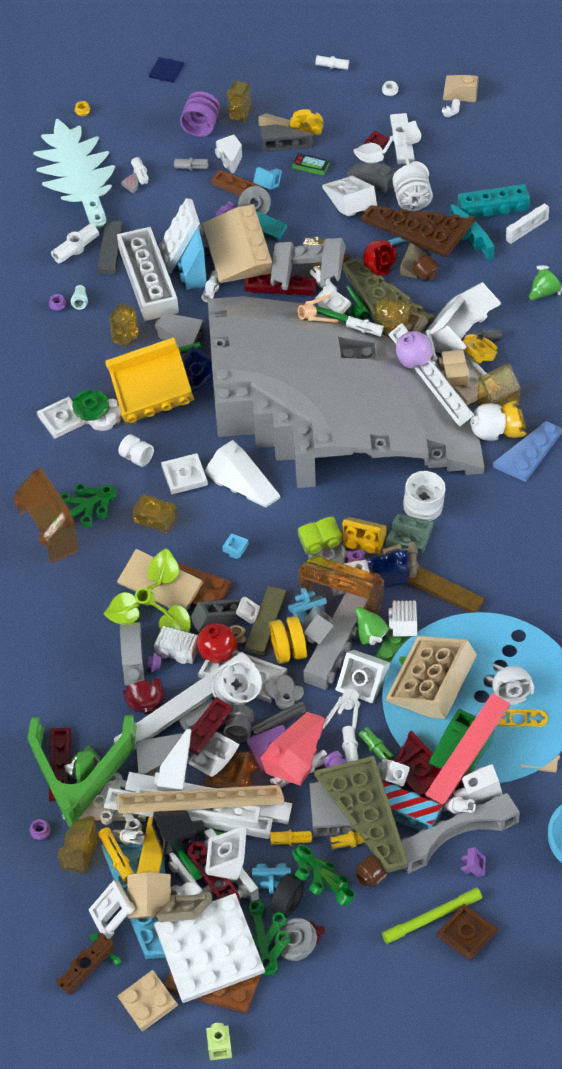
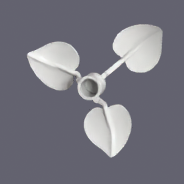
[354,121,429,178]

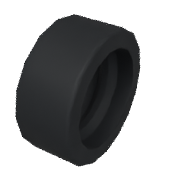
[271,873,305,917]

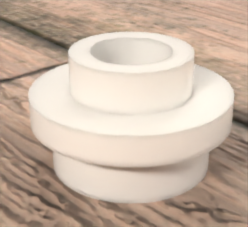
[382,81,398,96]

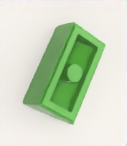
[75,752,95,783]

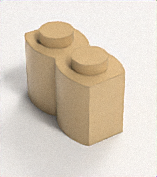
[438,349,468,386]

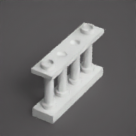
[168,828,259,901]

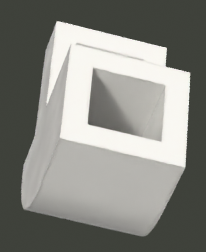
[315,285,352,314]

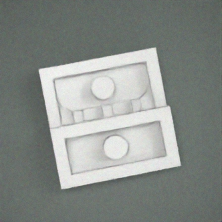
[187,732,240,777]

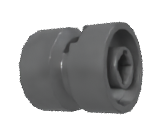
[224,704,254,743]

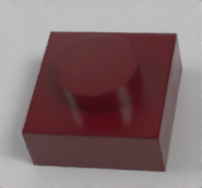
[364,130,388,148]

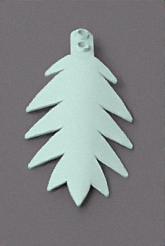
[33,119,115,229]

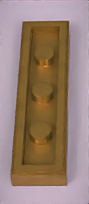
[407,566,485,613]

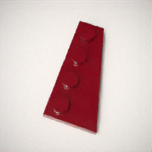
[244,273,316,296]

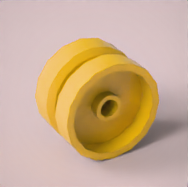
[269,615,307,664]

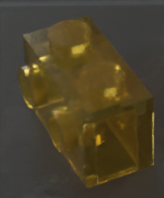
[226,81,252,122]
[109,303,139,347]
[132,494,178,534]

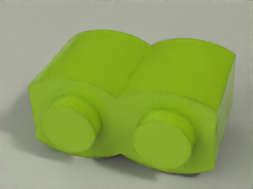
[298,516,342,554]

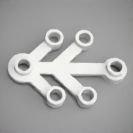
[93,772,143,831]

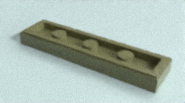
[245,586,287,655]

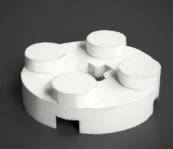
[87,398,122,431]

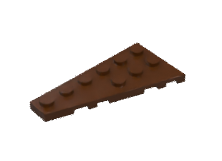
[361,205,475,258]

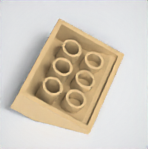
[202,204,272,283]
[386,636,477,719]

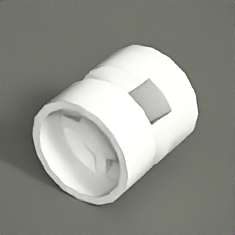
[119,434,154,467]

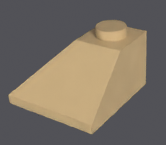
[443,75,479,102]

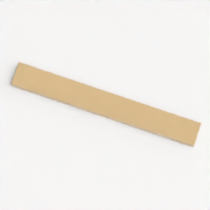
[115,785,284,814]

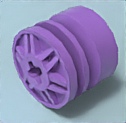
[180,91,220,137]

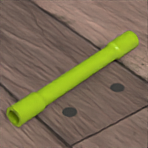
[382,887,482,944]

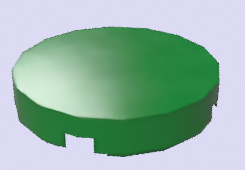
[72,389,109,421]

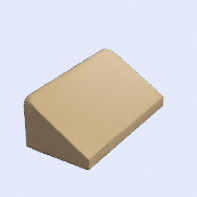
[259,113,290,127]

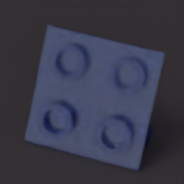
[367,549,408,591]

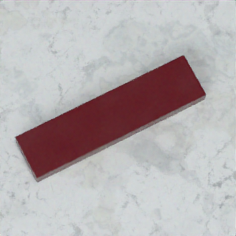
[49,728,71,801]

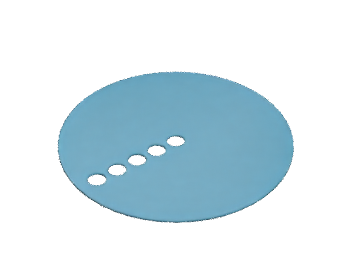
[382,612,562,784]

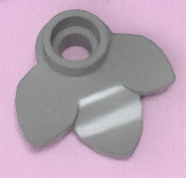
[264,674,304,710]

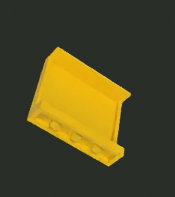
[105,337,195,424]

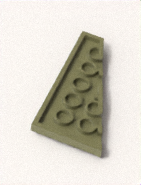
[342,258,434,337]
[314,756,408,873]

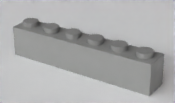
[304,582,375,690]

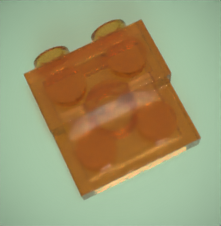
[203,752,258,788]

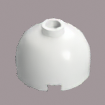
[470,403,506,441]
[492,666,535,705]

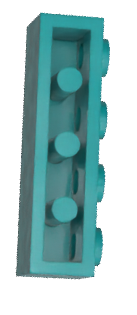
[458,184,530,219]

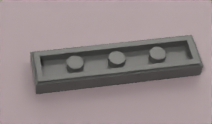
[97,221,123,274]

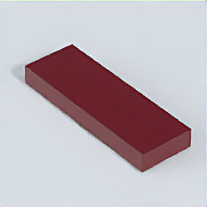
[189,697,233,756]

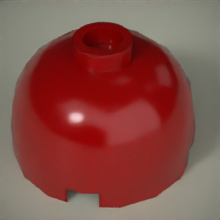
[363,240,396,276]
[197,623,237,663]

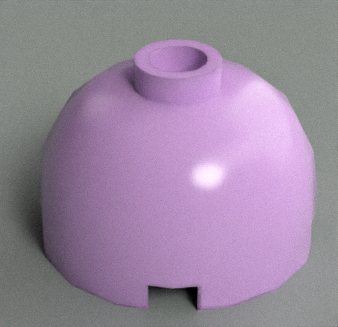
[395,331,433,368]

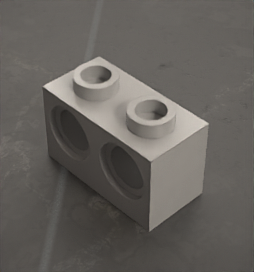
[301,606,334,644]

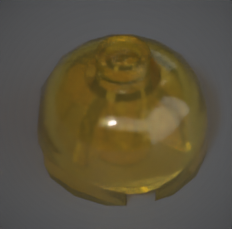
[375,298,411,332]

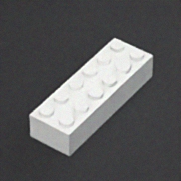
[117,227,179,321]

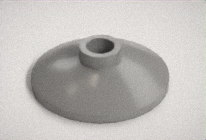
[238,186,271,215]

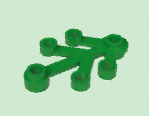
[53,483,116,531]
[292,845,356,906]
[248,900,291,976]

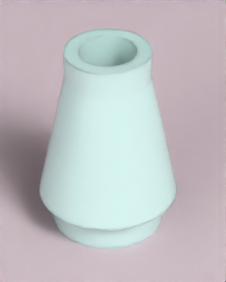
[71,285,88,310]

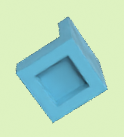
[253,167,282,190]

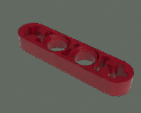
[188,842,241,904]

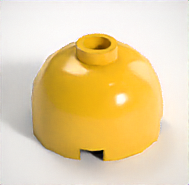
[500,400,527,438]

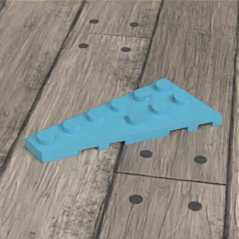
[101,843,166,959]

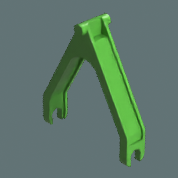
[28,715,137,828]

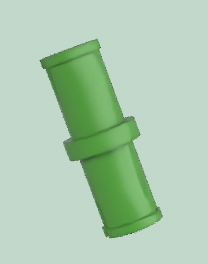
[359,727,394,761]

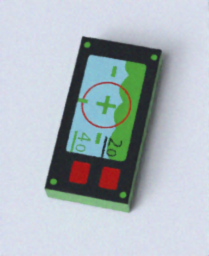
[292,153,330,176]

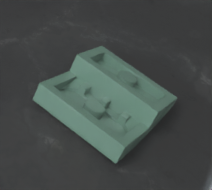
[385,513,434,555]

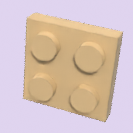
[117,970,178,1032]

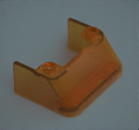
[13,468,79,563]
[299,556,384,614]

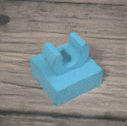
[222,533,249,559]

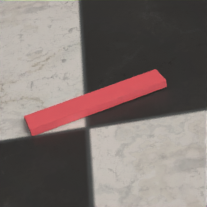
[426,693,510,807]

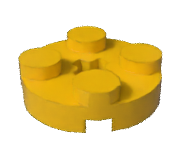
[290,109,323,136]
[463,334,498,363]

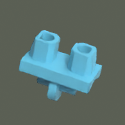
[288,588,327,622]
[252,863,291,894]

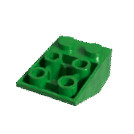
[429,709,495,776]

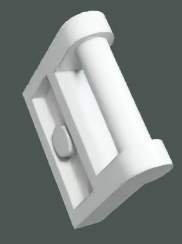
[89,880,136,939]

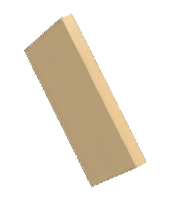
[117,549,203,610]

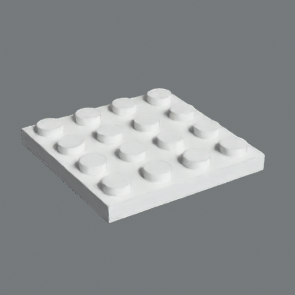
[154,893,265,1003]

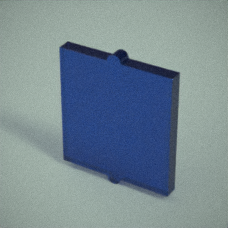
[149,57,184,83]

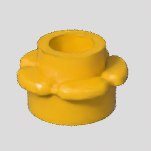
[74,101,90,116]

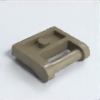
[157,891,212,922]

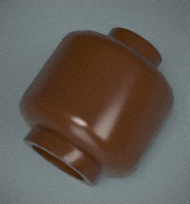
[413,254,439,281]
[355,855,387,887]

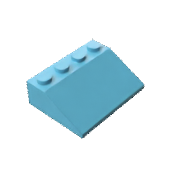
[177,227,206,290]

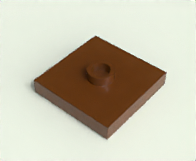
[436,904,498,962]

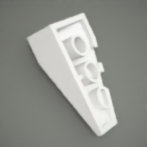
[204,440,280,508]

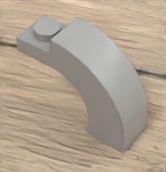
[120,622,144,685]

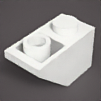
[215,134,242,173]

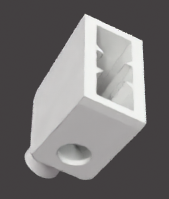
[453,764,503,805]

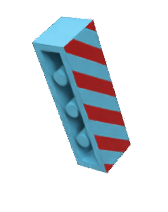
[382,781,442,831]

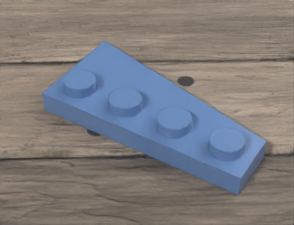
[493,421,562,482]

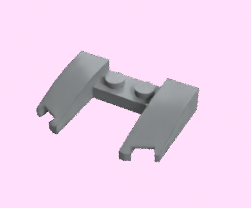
[271,238,346,290]

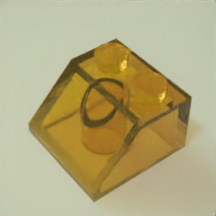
[477,363,521,407]
[57,816,99,874]

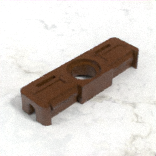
[56,933,115,995]

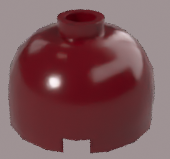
[122,679,164,715]

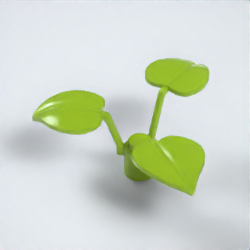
[104,549,191,633]

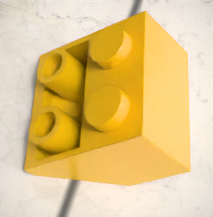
[342,517,386,555]

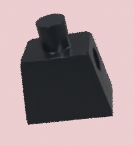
[151,810,204,855]

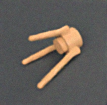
[298,294,338,323]

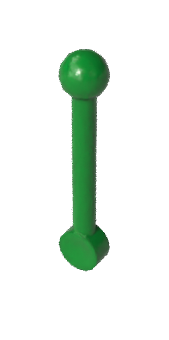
[90,933,121,965]

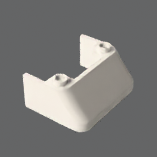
[423,282,501,354]

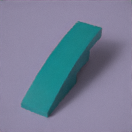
[450,204,495,260]

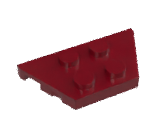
[395,730,463,797]

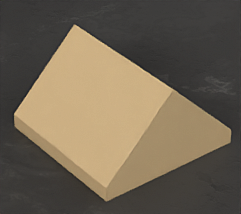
[127,872,171,919]

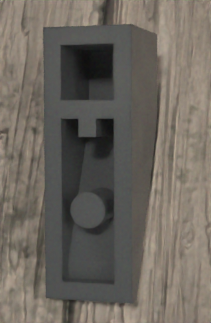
[260,125,313,152]
[347,163,397,195]
[190,599,243,632]

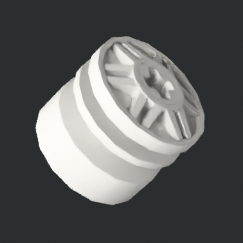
[392,165,433,211]
[403,471,446,521]
[211,660,262,706]

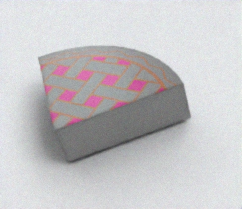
[122,173,139,194]

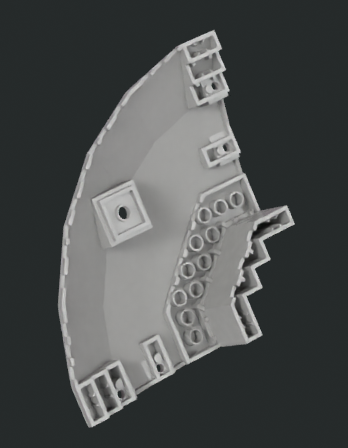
[208,296,484,488]

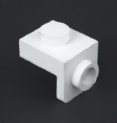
[378,759,410,786]

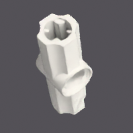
[51,223,99,264]

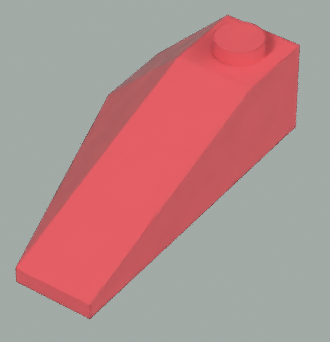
[261,712,325,786]

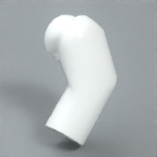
[442,99,460,118]

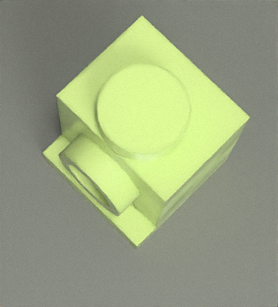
[206,1023,232,1061]

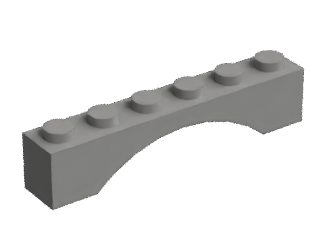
[401,793,520,874]

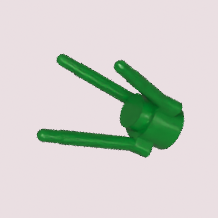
[344,285,369,320]

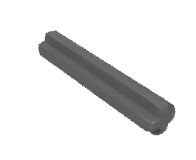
[251,701,306,736]

